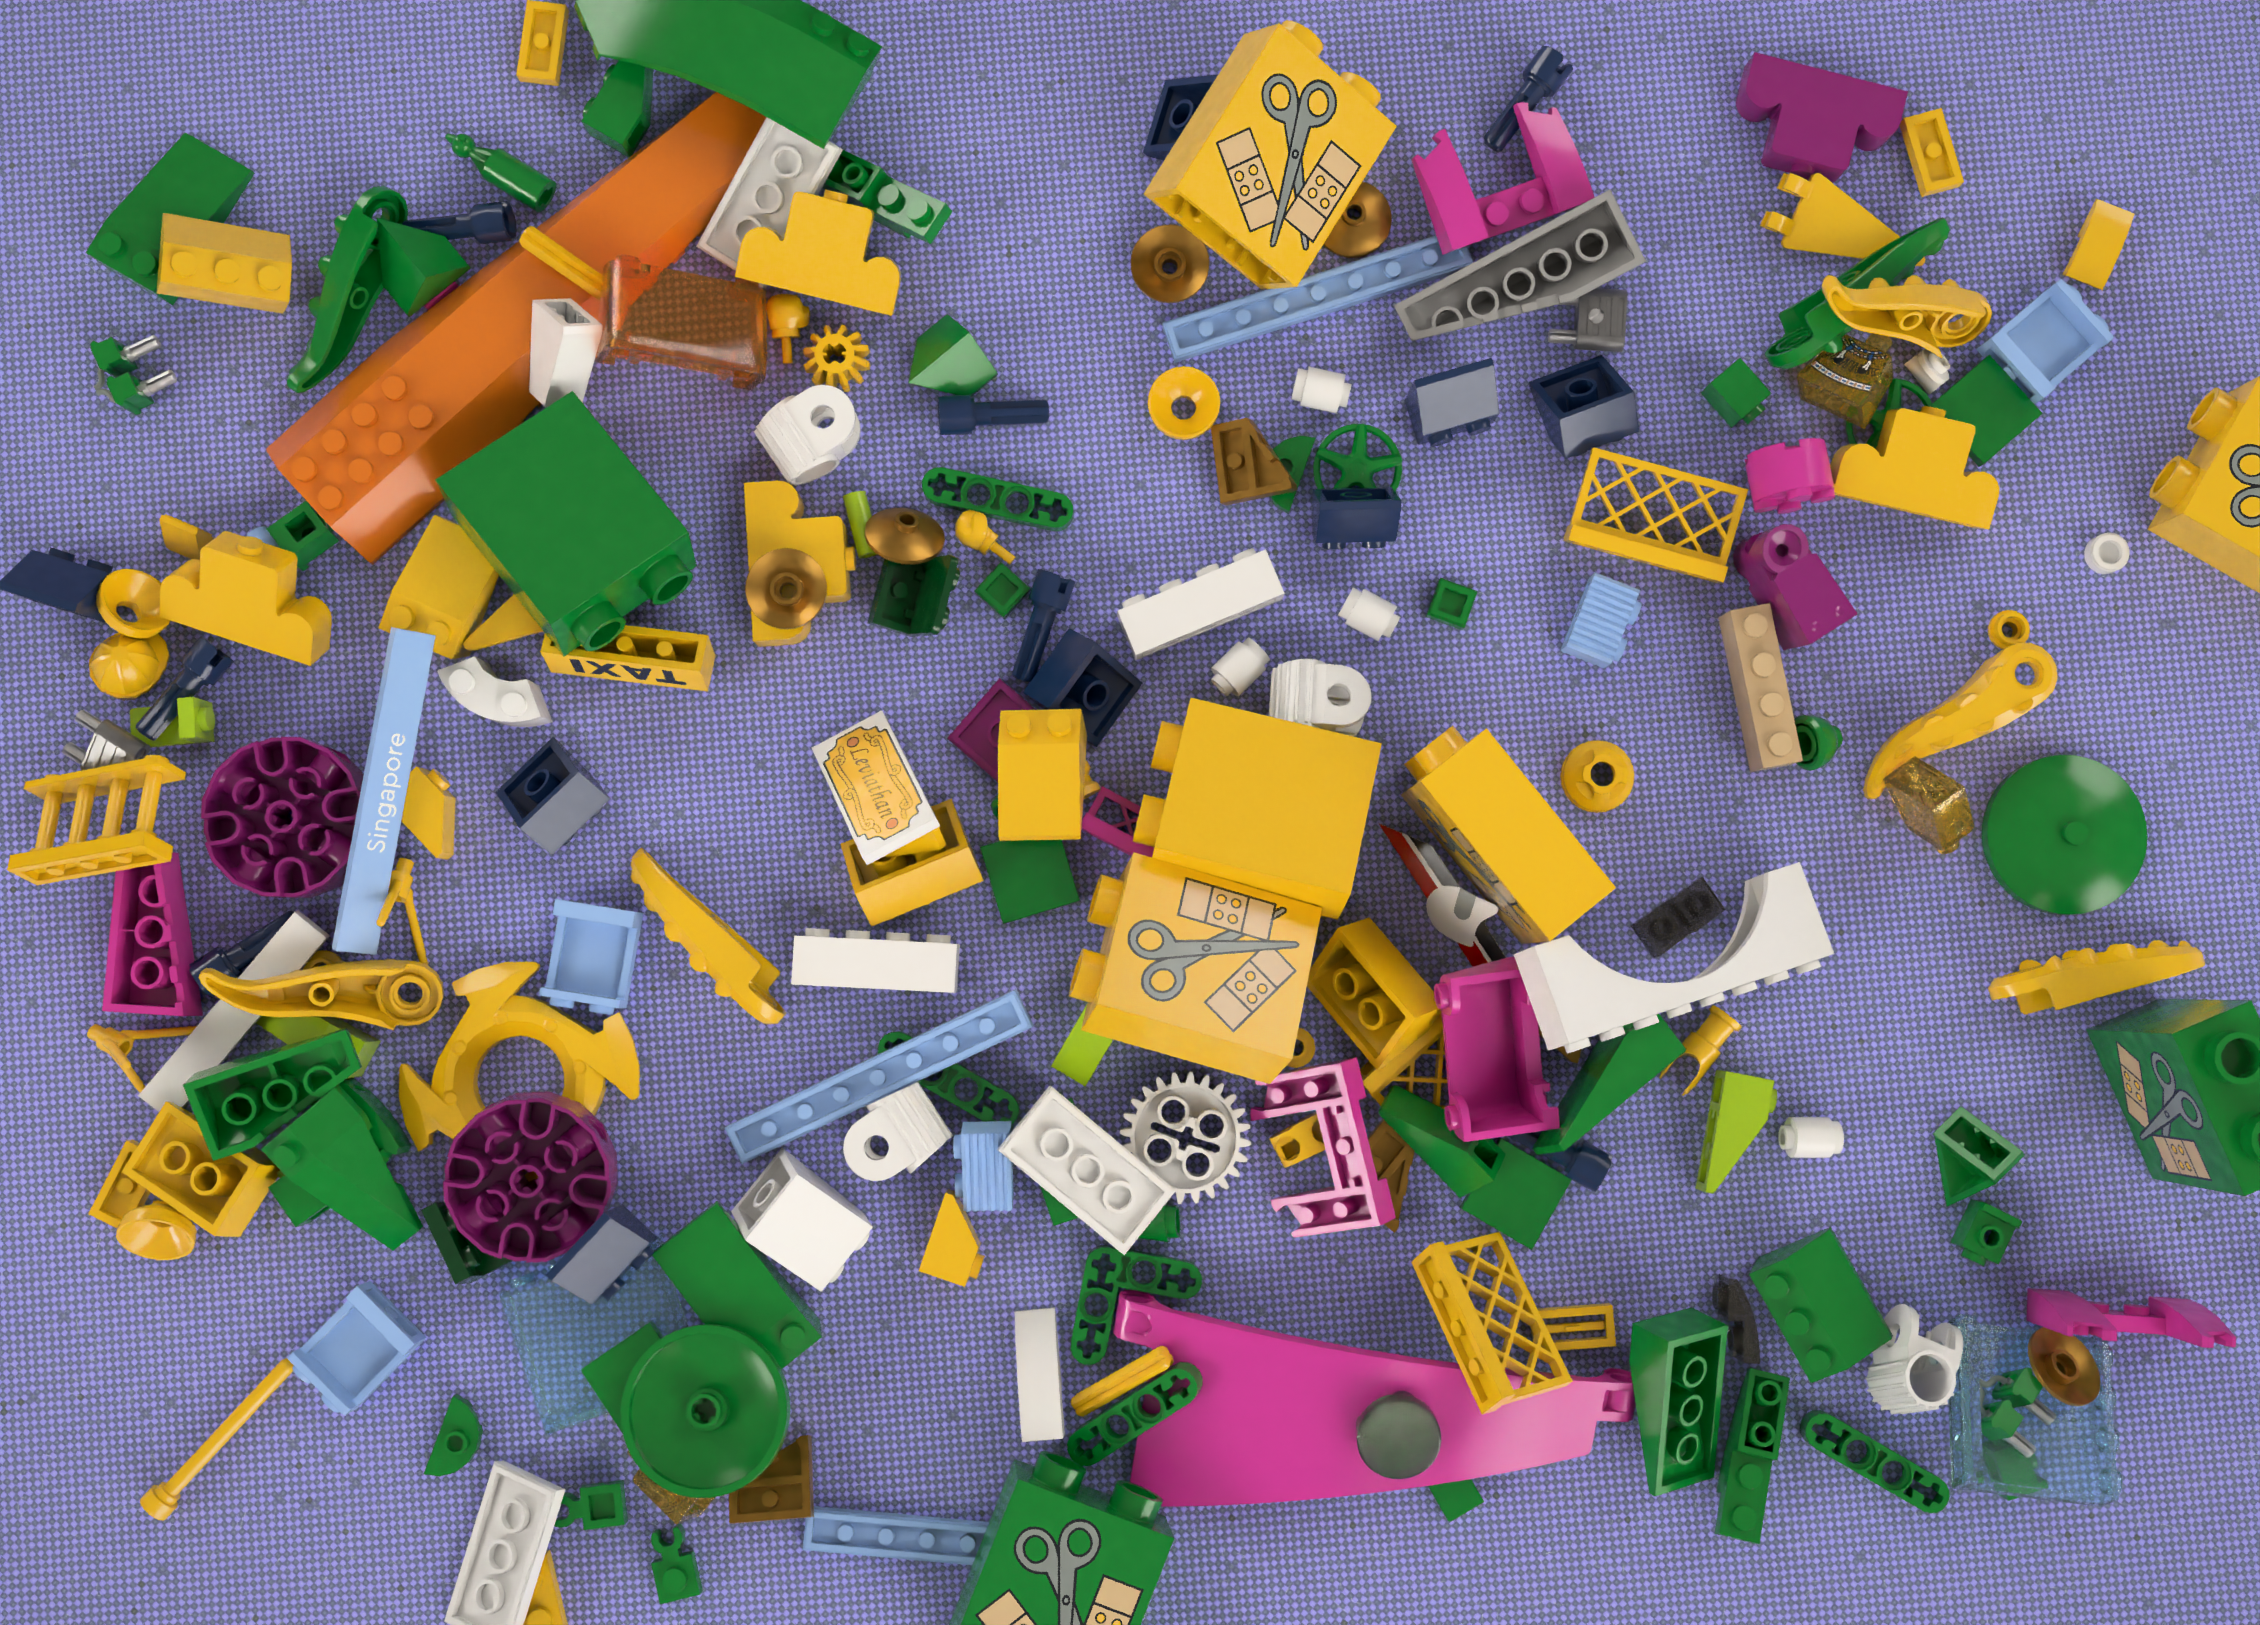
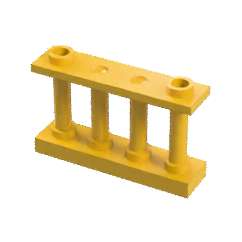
[7,755,186,885]

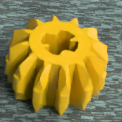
[803,324,871,392]

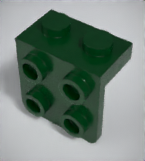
[867,555,960,637]

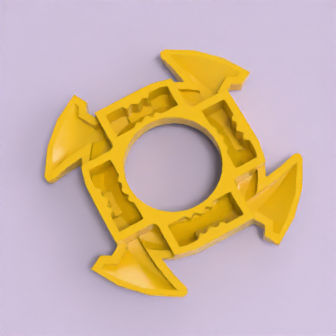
[399,962,640,1182]

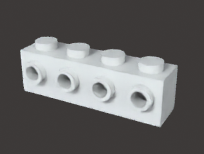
[1117,548,1285,660]
[791,928,960,993]

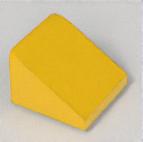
[159,514,214,560]

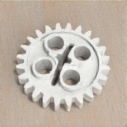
[1120,1071,1251,1204]

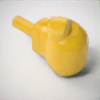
[766,294,810,364]
[955,510,1016,565]

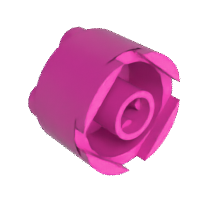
[1745,438,1835,514]

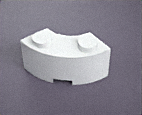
[437,656,553,727]

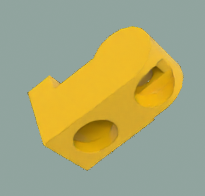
[1269,1111,1325,1168]

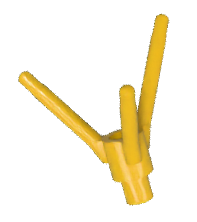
[376,858,428,965]
[87,1024,197,1093]

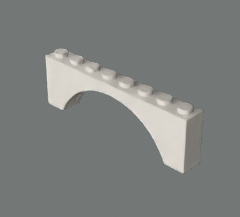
[1514,862,1834,1053]

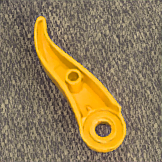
[1822,275,1992,358]
[1863,643,2058,800]
[631,848,787,1024]
[1988,940,2205,1015]
[198,958,444,1030]

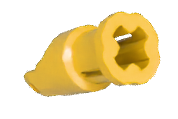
[1659,1004,1742,1096]

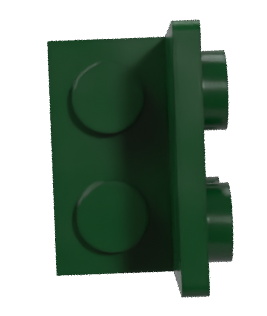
[421,1202,513,1284]

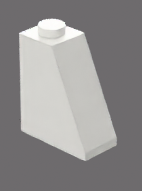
[529,298,603,407]

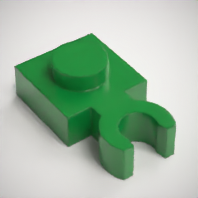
[554,1480,628,1530]
[651,1523,703,1604]

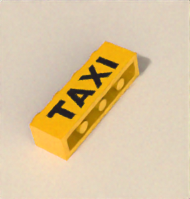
[540,625,716,692]

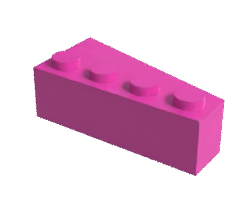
[102,852,203,1016]

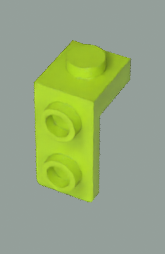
[130,697,215,748]

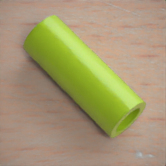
[843,491,877,559]

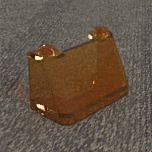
[594,254,767,390]

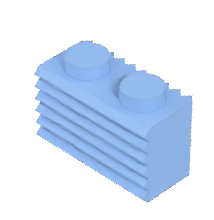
[1560,572,1642,668]
[953,1121,1014,1212]

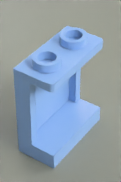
[1976,279,2114,404]
[539,899,643,1015]
[287,1281,427,1415]

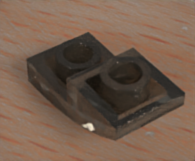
[1630,877,1726,959]
[1712,1274,1760,1364]

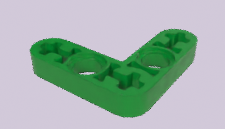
[1071,1245,1202,1365]

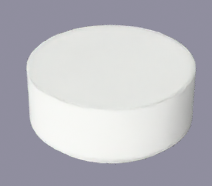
[2084,533,2130,574]

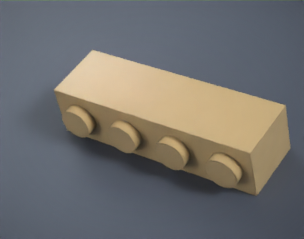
[1718,603,1803,773]

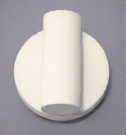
[1904,349,1950,395]

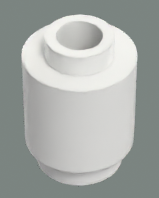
[1291,366,1352,414]
[1338,587,1400,641]
[1211,637,1270,697]
[1778,1117,1844,1158]

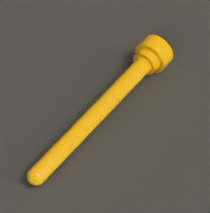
[140,1358,294,1521]

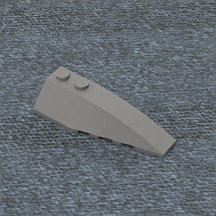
[1394,189,1646,341]

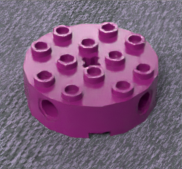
[201,737,364,898]
[443,1091,618,1263]

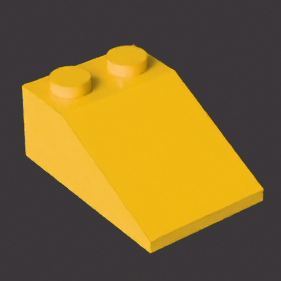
[378,515,499,660]
[998,709,1087,841]
[122,1101,280,1237]

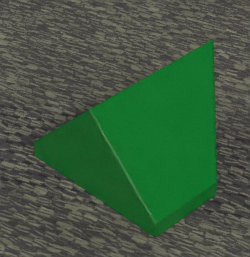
[376,218,471,317]
[908,314,998,398]
[1933,1106,2025,1207]

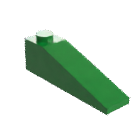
[183,1028,362,1161]
[261,1084,423,1251]

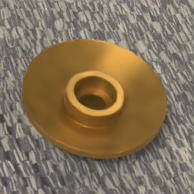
[1323,181,1392,258]
[1131,224,1209,303]
[865,508,945,564]
[745,548,827,629]
[2028,1327,2100,1406]

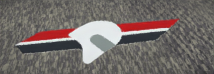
[1379,823,1506,967]

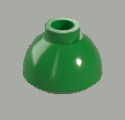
[1794,715,1843,771]

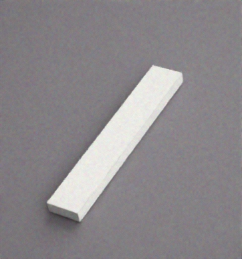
[138,910,330,1112]

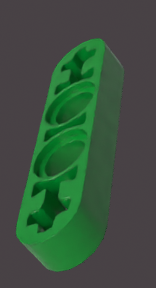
[922,467,1074,531]
[878,1031,1020,1124]
[1067,1362,1203,1466]
[1800,1410,1950,1513]

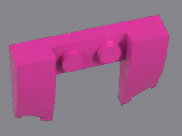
[1411,102,1595,255]
[1250,1057,1396,1238]
[2026,1288,2236,1348]

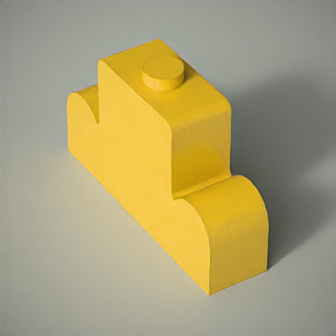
[735,189,901,316]
[1830,406,2000,530]
[744,480,856,647]
[159,531,332,666]

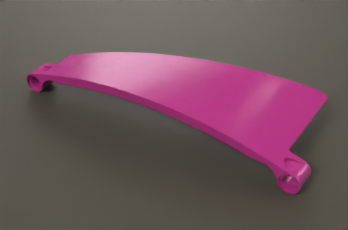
[1113,1289,1636,1507]

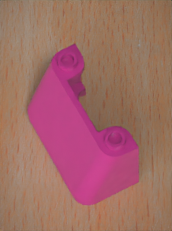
[1434,957,1560,1142]

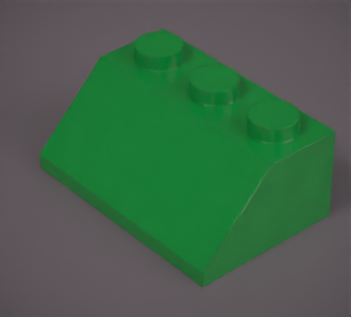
[1749,1227,1893,1383]

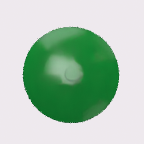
[1982,755,2148,915]
[621,1324,790,1498]

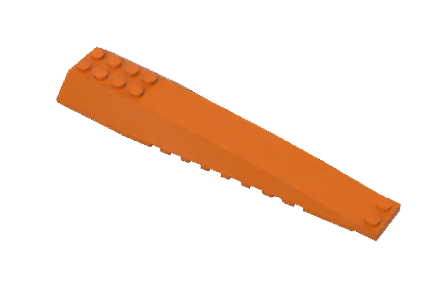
[266,92,766,565]

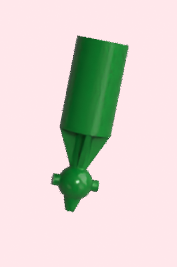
[445,133,556,212]

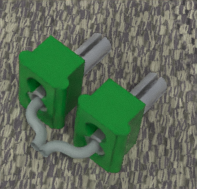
[90,335,177,415]
[1971,1367,2056,1458]

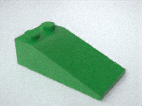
[85,132,255,306]
[1532,1014,1686,1155]
[652,1201,822,1369]
[1629,1307,1728,1496]

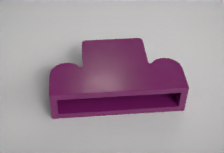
[1736,52,1908,183]

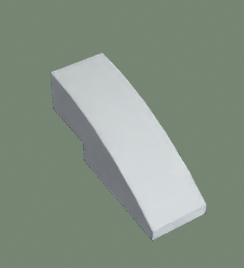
[1014,1307,1065,1442]

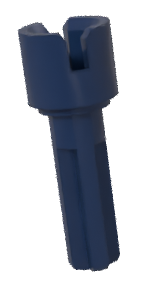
[1484,45,1573,152]
[402,201,517,244]
[938,394,1049,435]
[1012,569,1075,682]
[136,636,234,741]
[189,911,294,998]
[1508,1131,1613,1192]

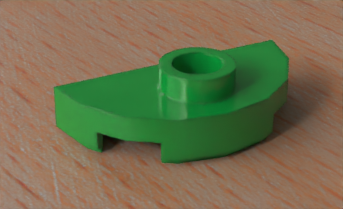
[1269,436,1316,514]
[424,1394,483,1477]

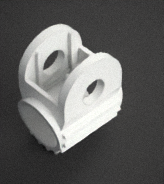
[754,385,861,486]
[1269,659,1372,737]
[843,1082,953,1181]
[1866,1304,1963,1414]

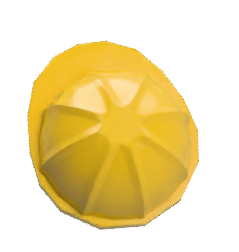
[89,632,170,701]

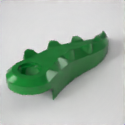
[286,186,408,393]
[1765,217,1950,369]

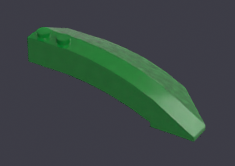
[574,0,882,149]

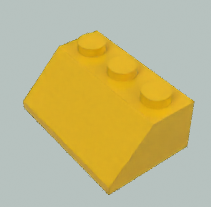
[157,213,292,314]
[840,799,984,927]
[1307,917,1442,1070]

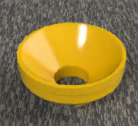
[1148,366,1220,440]
[96,569,170,638]
[1560,740,1635,813]
[116,1200,197,1260]

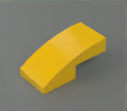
[2062,199,2134,290]

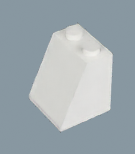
[731,1148,872,1292]

